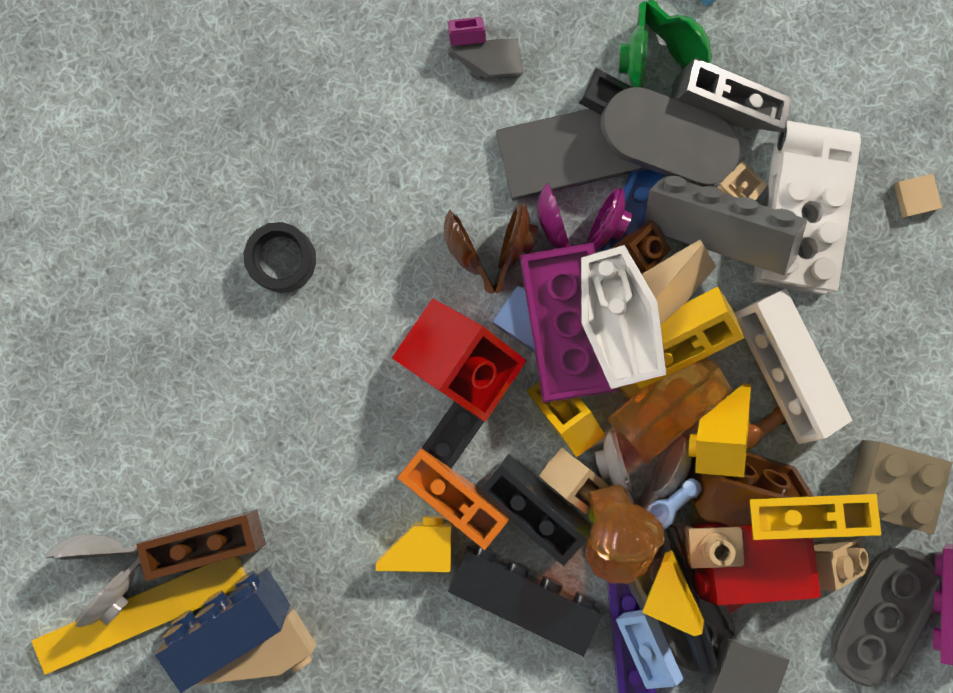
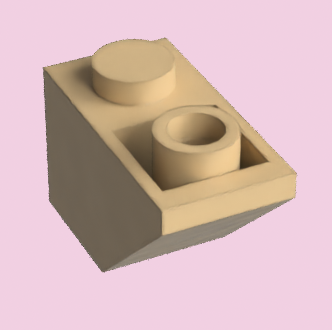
[814,537,869,591]

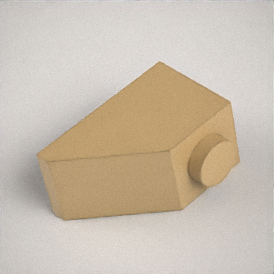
[539,447,623,516]

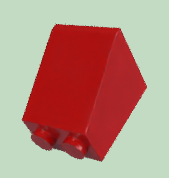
[392,298,527,422]
[690,522,821,606]

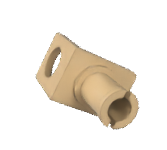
[683,525,744,568]

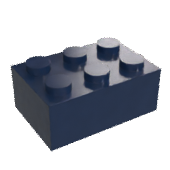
[155,568,290,693]

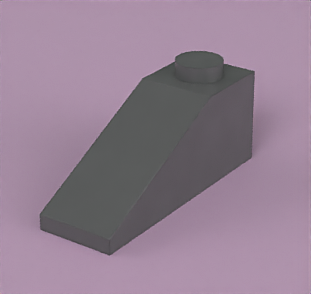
[670,58,792,132]

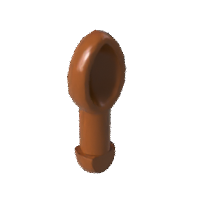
[747,406,787,451]

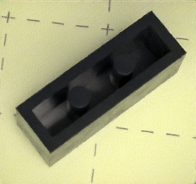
[478,454,592,566]

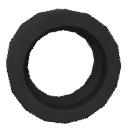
[243,222,316,293]

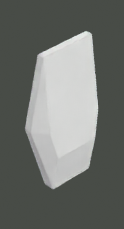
[581,245,666,389]

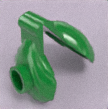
[619,0,712,88]

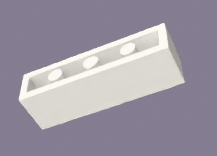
[735,288,853,444]

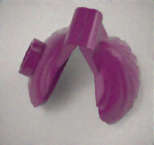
[538,183,632,252]

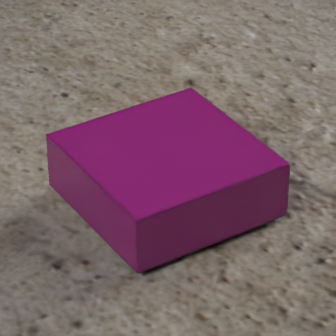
[447,17,486,46]

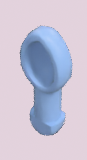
[641,478,702,532]

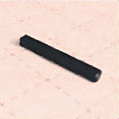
[656,525,717,673]

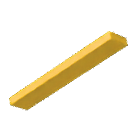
[31,556,246,675]

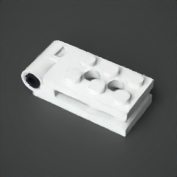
[752,121,861,295]

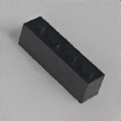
[448,544,603,657]

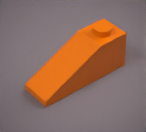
[397,448,509,550]

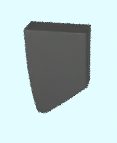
[447,39,523,80]

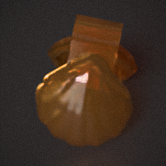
[585,484,665,584]

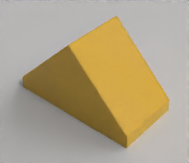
[642,550,704,636]

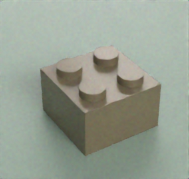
[848,440,953,535]

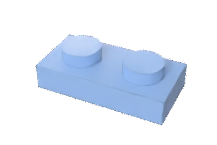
[616,610,683,689]

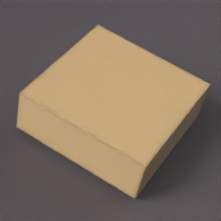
[894,174,942,218]

